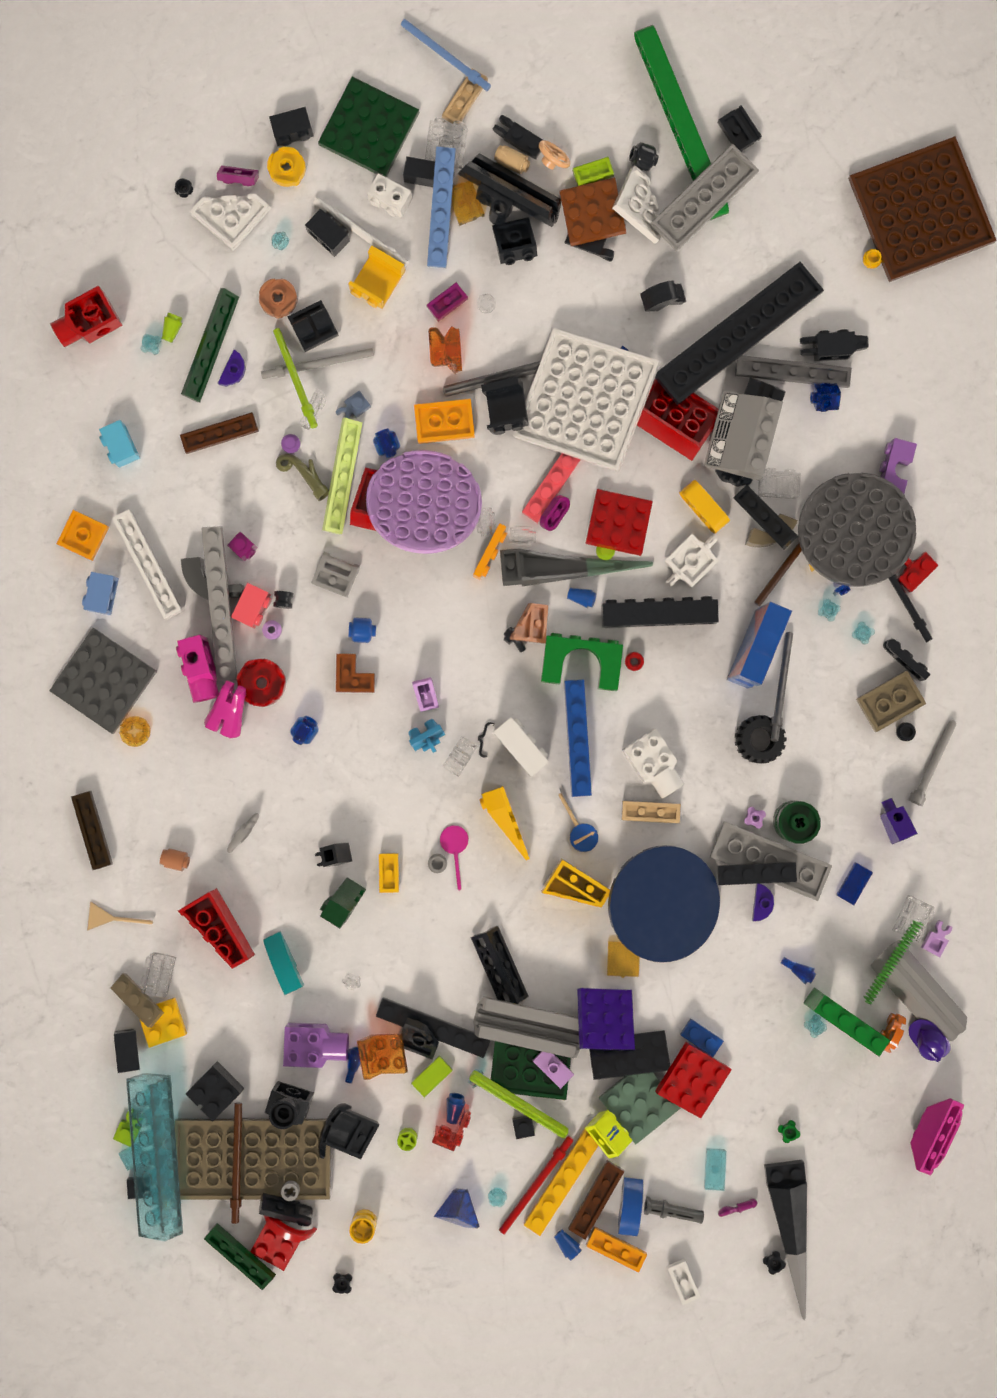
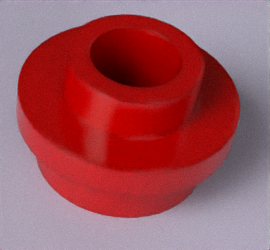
[625,652,644,671]

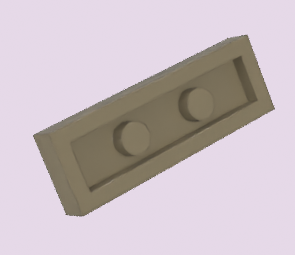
[110,973,164,1028]

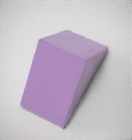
[412,677,439,712]

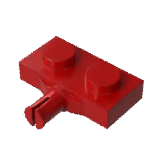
[898,552,939,592]

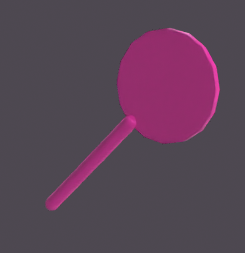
[440,825,469,890]

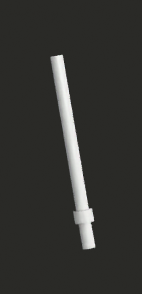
[313,197,409,268]

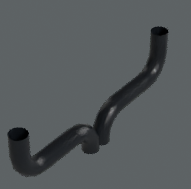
[478,722,495,758]

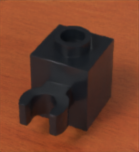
[315,843,352,867]

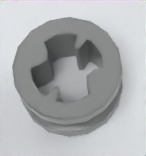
[281,1181,300,1201]

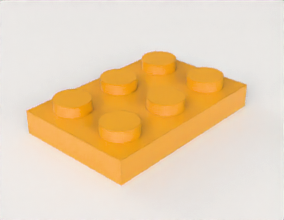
[414,399,475,444]

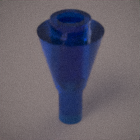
[780,957,816,985]
[345,1047,366,1083]

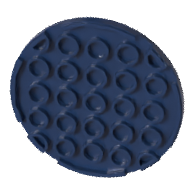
[608,845,720,962]

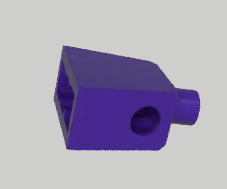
[880,798,918,845]

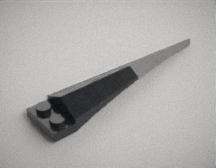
[764,1160,807,1321]

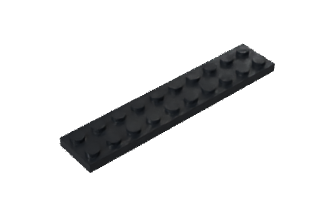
[655,261,824,406]

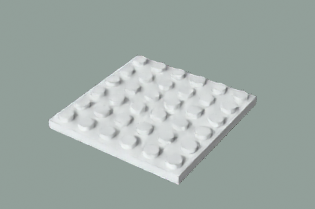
[513,328,660,472]

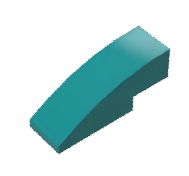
[263,931,304,995]

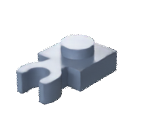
[336,391,371,419]

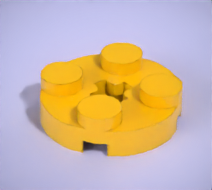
[267,147,306,187]

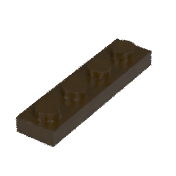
[71,791,113,870]

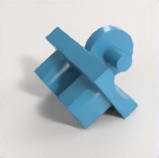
[408,719,445,753]

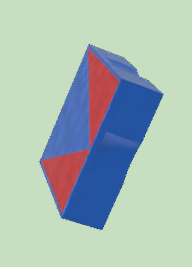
[727,602,792,689]

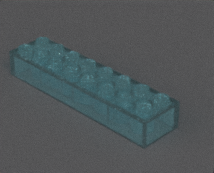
[126,1073,183,1241]

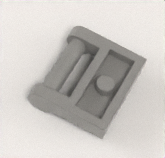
[311,552,360,598]

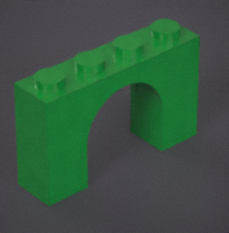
[541,633,623,691]
[804,987,891,1057]

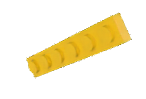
[524,1129,599,1236]

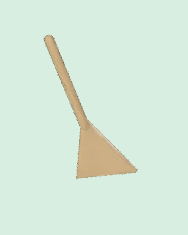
[87,902,153,931]

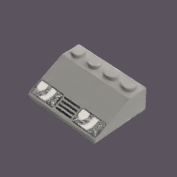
[704,392,783,481]

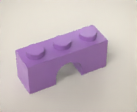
[879,438,917,494]

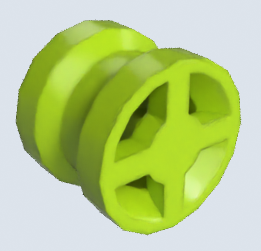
[397,1128,417,1151]

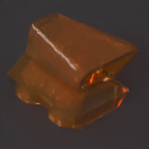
[428,326,462,374]

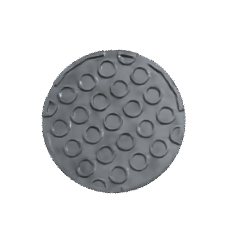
[798,473,916,587]

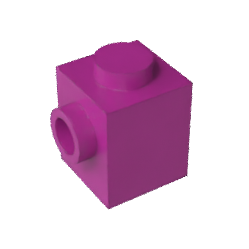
[227,532,258,561]

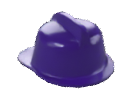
[908,1019,951,1062]

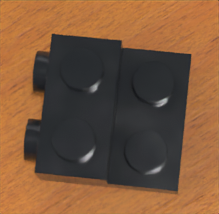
[492,217,538,265]

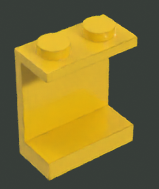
[348,245,405,309]

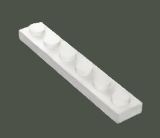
[112,509,183,620]

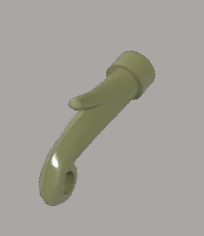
[276,454,329,501]

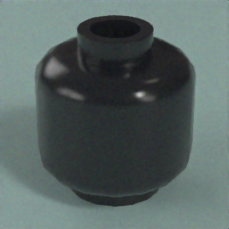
[629,142,659,171]

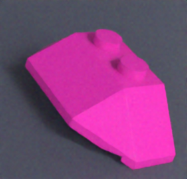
[910,1098,964,1176]

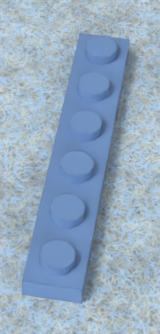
[427,146,456,268]

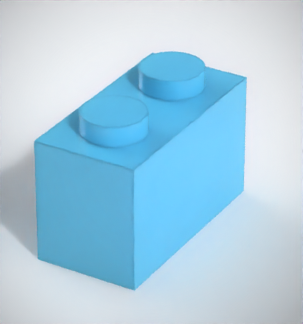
[99,420,140,468]

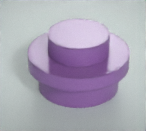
[281,434,300,454]

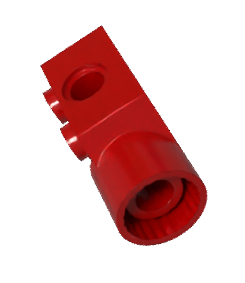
[50,285,123,347]

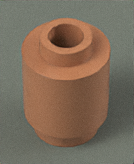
[160,849,190,871]

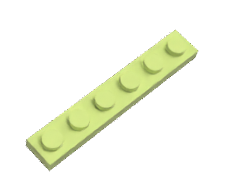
[322,418,362,535]

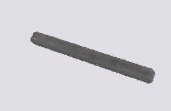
[443,361,541,397]

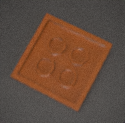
[560,178,626,246]

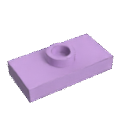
[533,1051,574,1089]

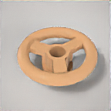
[539,140,570,170]

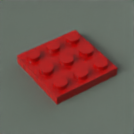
[585,489,653,556]
[655,1042,732,1119]

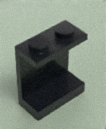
[481,376,529,435]

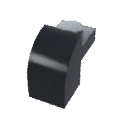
[640,280,686,312]

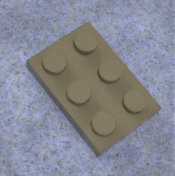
[856,671,926,732]

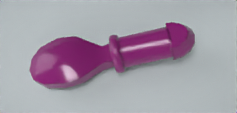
[718,1199,758,1217]

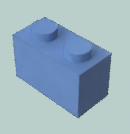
[82,572,119,615]

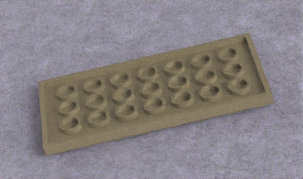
[174,1119,331,1200]

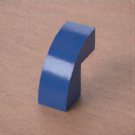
[618,1177,643,1236]

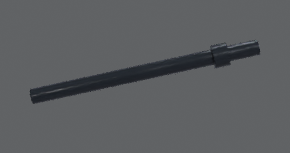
[888,574,933,643]

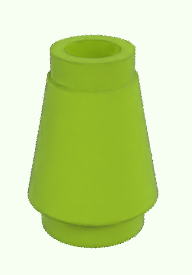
[161,313,183,343]

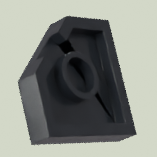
[396,1017,439,1059]

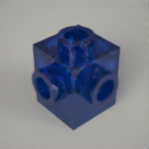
[810,383,841,412]

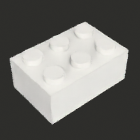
[493,717,549,777]

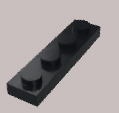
[733,485,798,550]
[717,862,797,885]

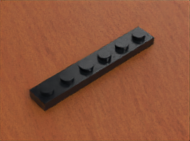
[376,997,491,1058]

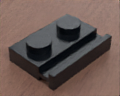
[717,105,762,151]

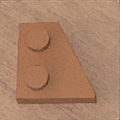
[510,603,548,644]

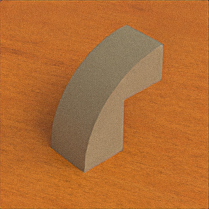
[745,514,798,547]

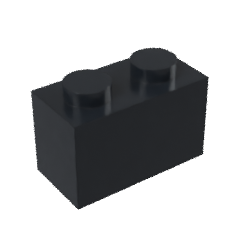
[269,107,314,146]
[305,209,350,257]

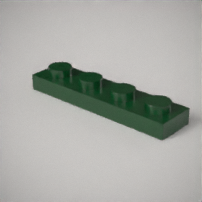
[204,1223,276,1290]

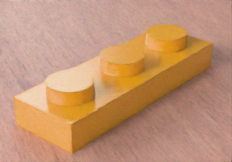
[473,523,508,580]
[586,1226,647,1273]

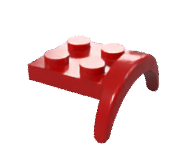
[250,1215,317,1271]

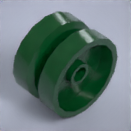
[773,801,821,844]

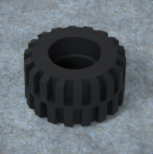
[734,715,787,763]

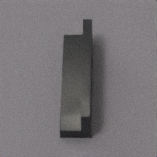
[470,926,529,1004]

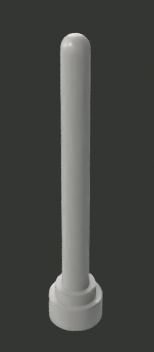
[908,720,956,806]

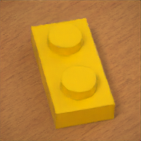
[379,853,399,893]

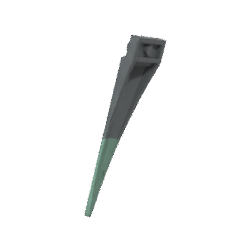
[500,549,653,587]

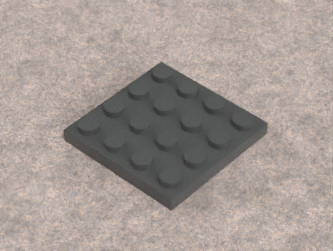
[49,628,157,734]

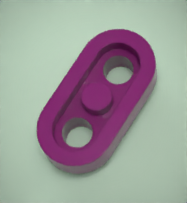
[540,495,570,531]

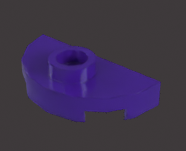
[218,350,246,387]
[752,884,774,921]

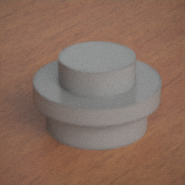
[428,854,447,873]

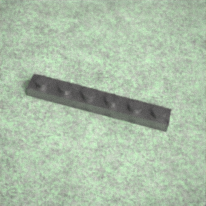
[735,356,852,388]

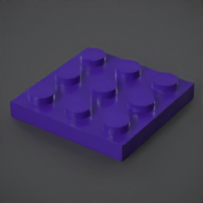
[577,988,635,1050]

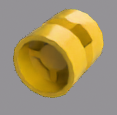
[349,1209,377,1244]

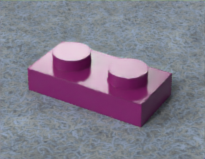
[217,165,259,186]
[426,282,468,322]

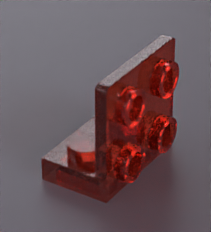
[432,1104,471,1151]

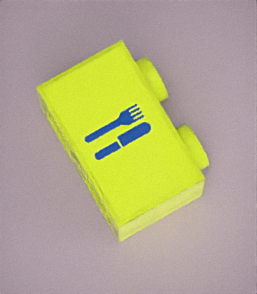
[585,1110,633,1159]

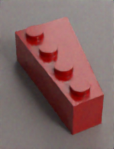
[178,888,255,969]

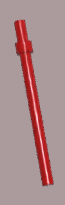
[499,1135,574,1235]

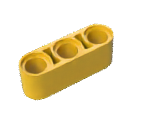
[679,480,730,534]

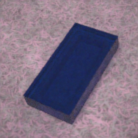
[836,862,873,905]

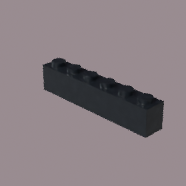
[601,596,719,628]

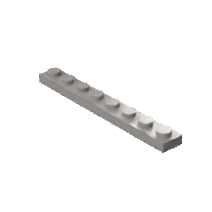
[201,526,237,681]

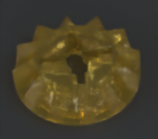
[119,716,150,747]

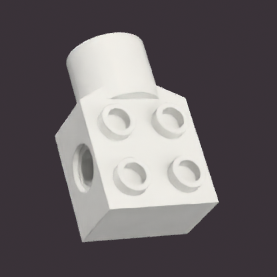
[622,729,684,798]

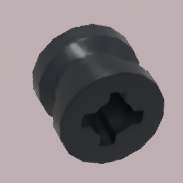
[273,591,294,609]

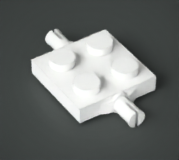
[664,534,719,588]

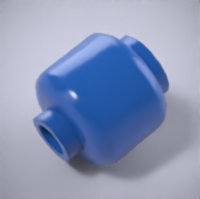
[348,617,376,643]

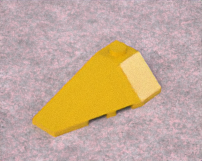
[479,786,530,860]

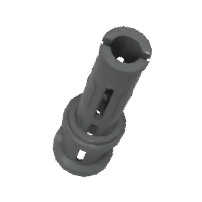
[644,1196,704,1224]

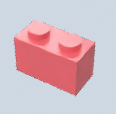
[231,583,272,629]

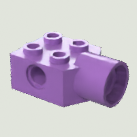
[283,1023,349,1068]

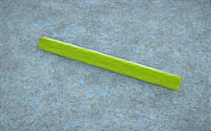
[469,1070,569,1138]

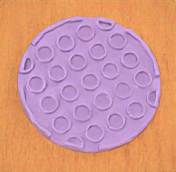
[366,450,482,554]

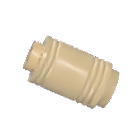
[494,145,530,175]

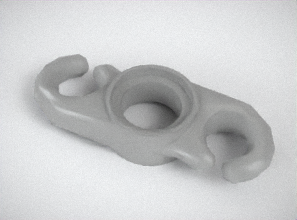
[227,813,259,853]

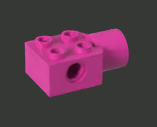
[176,635,219,703]

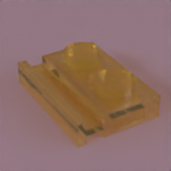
[451,180,485,226]

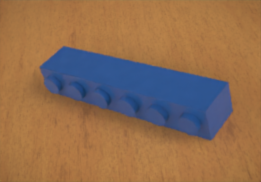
[564,680,592,797]

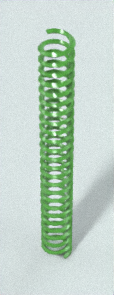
[863,920,923,1005]

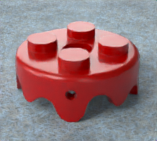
[237,659,286,707]

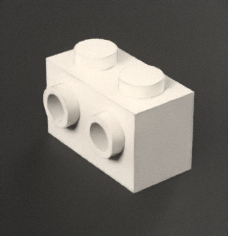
[367,174,412,218]

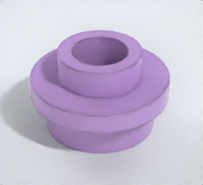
[262,620,282,640]

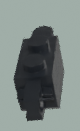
[800,329,869,361]

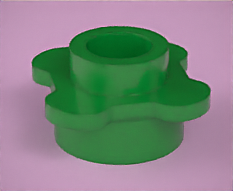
[778,1120,800,1143]

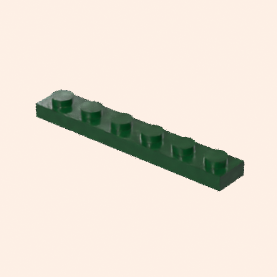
[181,288,239,402]

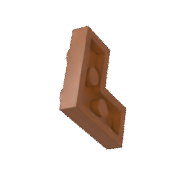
[336,654,375,693]

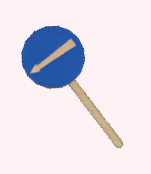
[559,793,598,852]

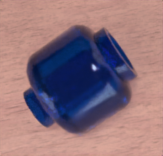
[373,428,401,458]
[290,716,319,745]

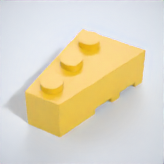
[541,858,610,908]

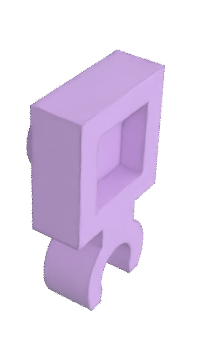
[921,920,952,957]

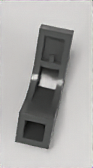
[181,557,245,600]

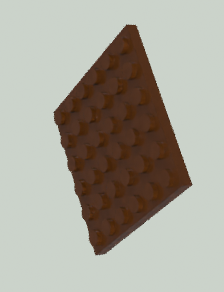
[848,136,997,282]

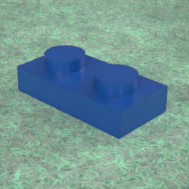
[680,1018,724,1057]

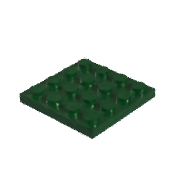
[318,76,420,177]
[490,1041,571,1100]

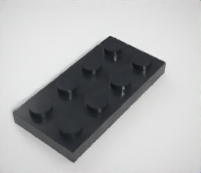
[589,1030,670,1080]

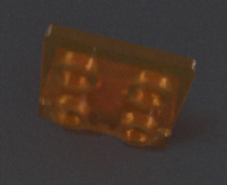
[357,1034,408,1080]

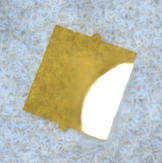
[607,941,640,978]

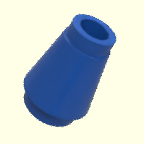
[567,588,597,608]
[446,1093,465,1124]
[554,1229,582,1261]

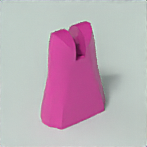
[204,681,246,738]

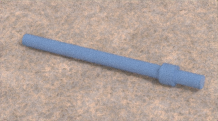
[401,19,491,91]

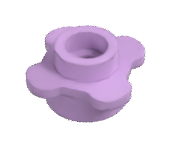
[744,807,766,829]

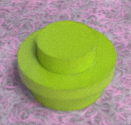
[596,547,615,560]

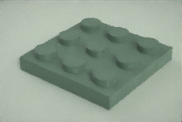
[599,1073,681,1145]

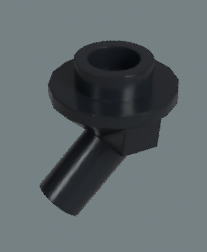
[503,627,526,652]

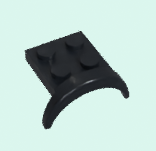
[318,1103,379,1159]

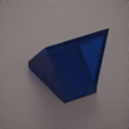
[434,1188,480,1228]

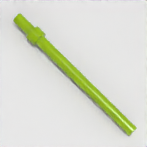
[273,328,318,429]

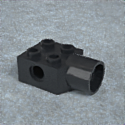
[264,1081,314,1129]

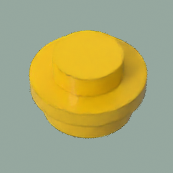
[863,249,882,269]

